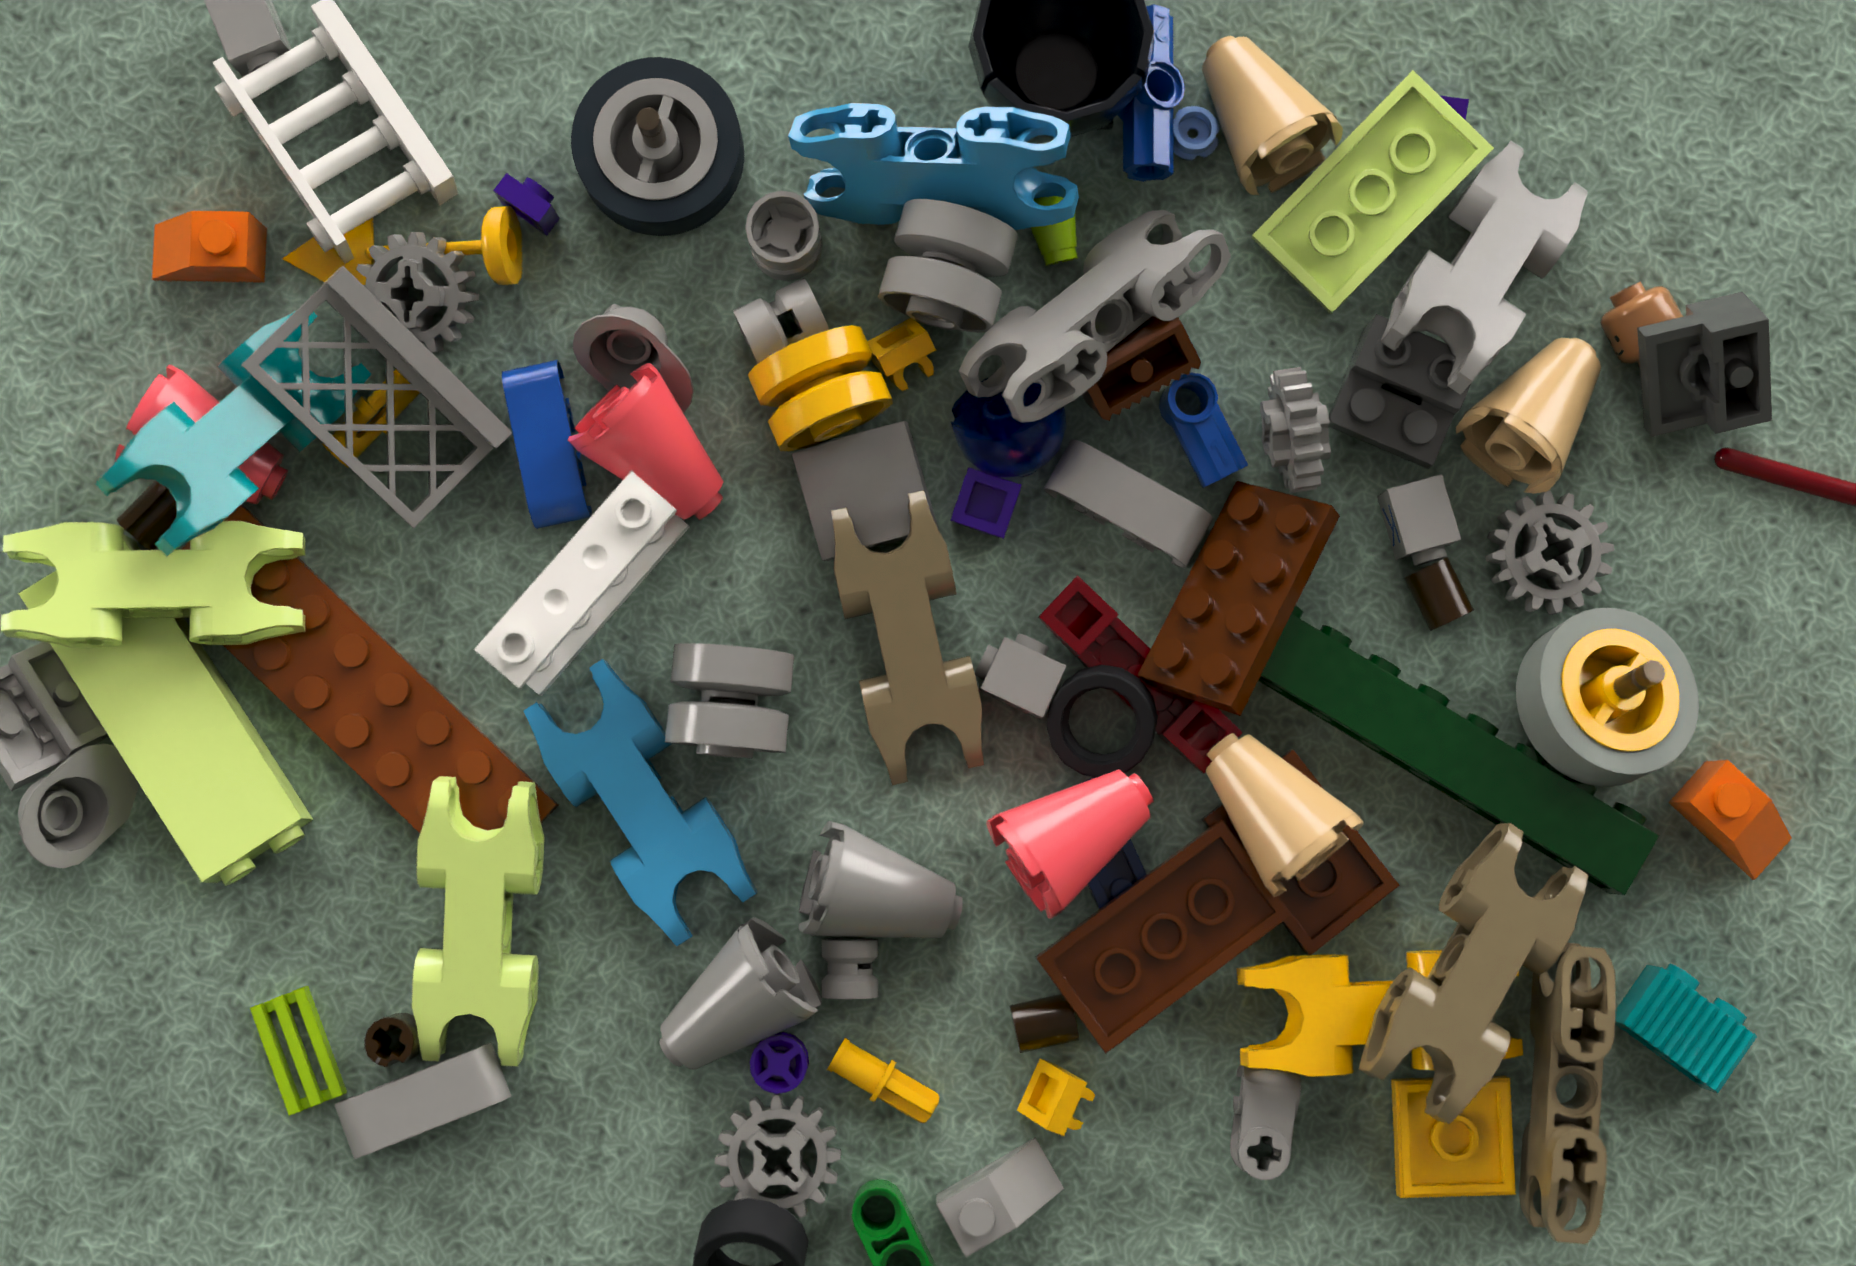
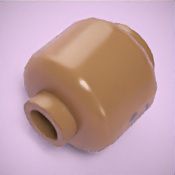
[1601,281,1683,367]

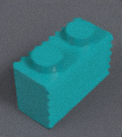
[1615,963,1757,1093]

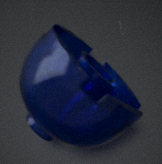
[951,378,1067,478]

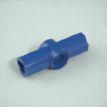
[1117,4,1185,182]

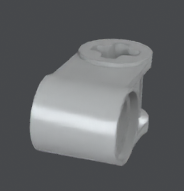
[1230,1064,1301,1180]

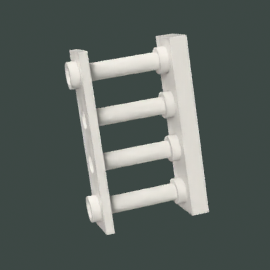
[213,0,458,264]
[474,471,689,696]

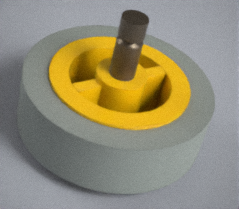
[1516,608,1699,787]

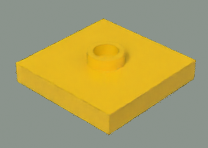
[1391,1076,1516,1198]

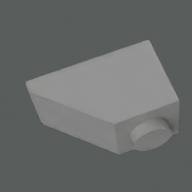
[936,1137,1064,1257]

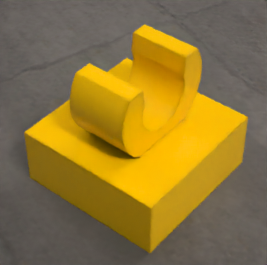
[867,318,936,391]
[1017,1058,1095,1136]

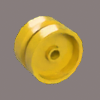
[747,325,893,451]

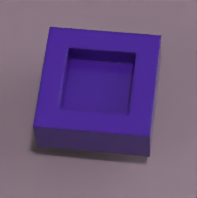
[493,173,560,236]
[950,467,1022,539]

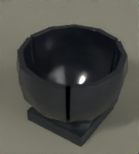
[968,0,1155,138]

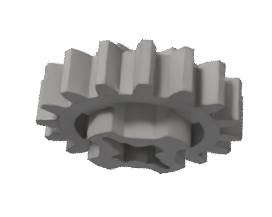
[356,232,479,353]
[1260,367,1331,493]
[1485,491,1614,615]
[715,1093,841,1218]

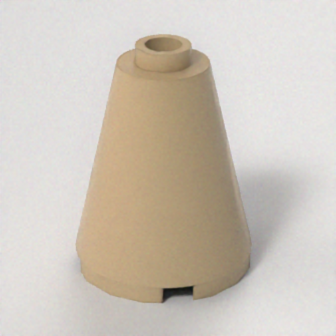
[1202,36,1343,195]
[1456,338,1601,494]
[1206,733,1364,897]

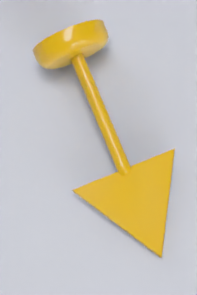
[282,206,522,285]

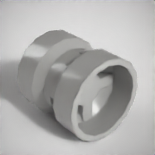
[821,938,878,999]

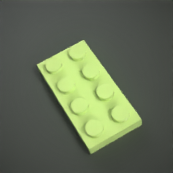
[1252,70,1494,314]

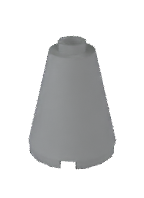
[798,821,963,938]
[659,917,822,1070]

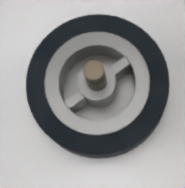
[571,57,744,236]

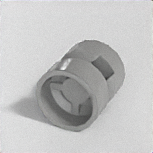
[745,191,822,281]
[733,278,829,364]

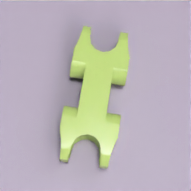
[1,521,305,648]
[412,776,544,1067]

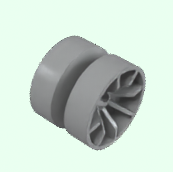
[878,199,1018,333]
[665,643,794,759]

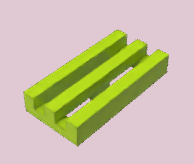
[250,986,347,1116]

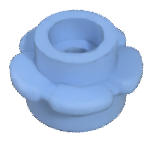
[1173,106,1220,160]

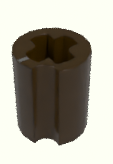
[117,480,177,550]
[1404,557,1474,631]
[1010,994,1079,1053]
[364,1013,420,1067]

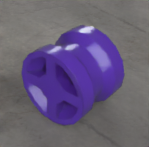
[750,1032,809,1094]

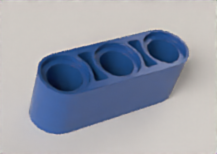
[502,360,592,529]

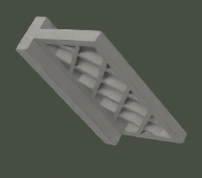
[241,266,512,528]

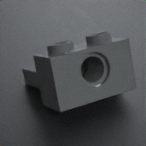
[1637,292,1772,437]
[1329,314,1471,469]

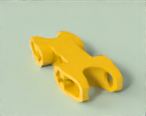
[1237,950,1523,1077]

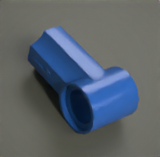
[1159,372,1248,488]

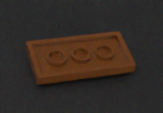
[1138,481,1340,716]
[1035,820,1292,1053]

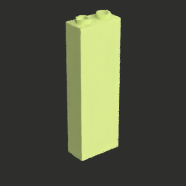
[19,535,313,886]

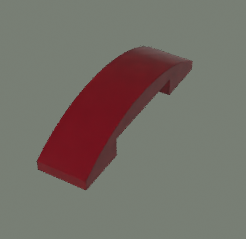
[1038,575,1243,774]

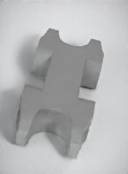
[1381,140,1588,395]
[959,210,1231,422]

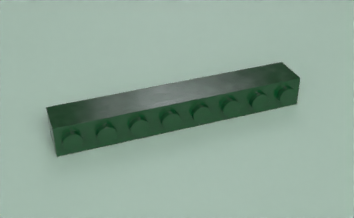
[1258,605,1659,895]

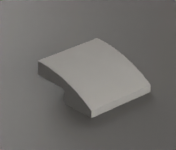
[792,421,938,561]
[0,642,108,791]

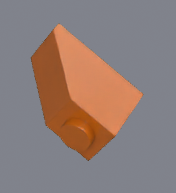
[152,211,267,283]
[1668,760,1792,880]

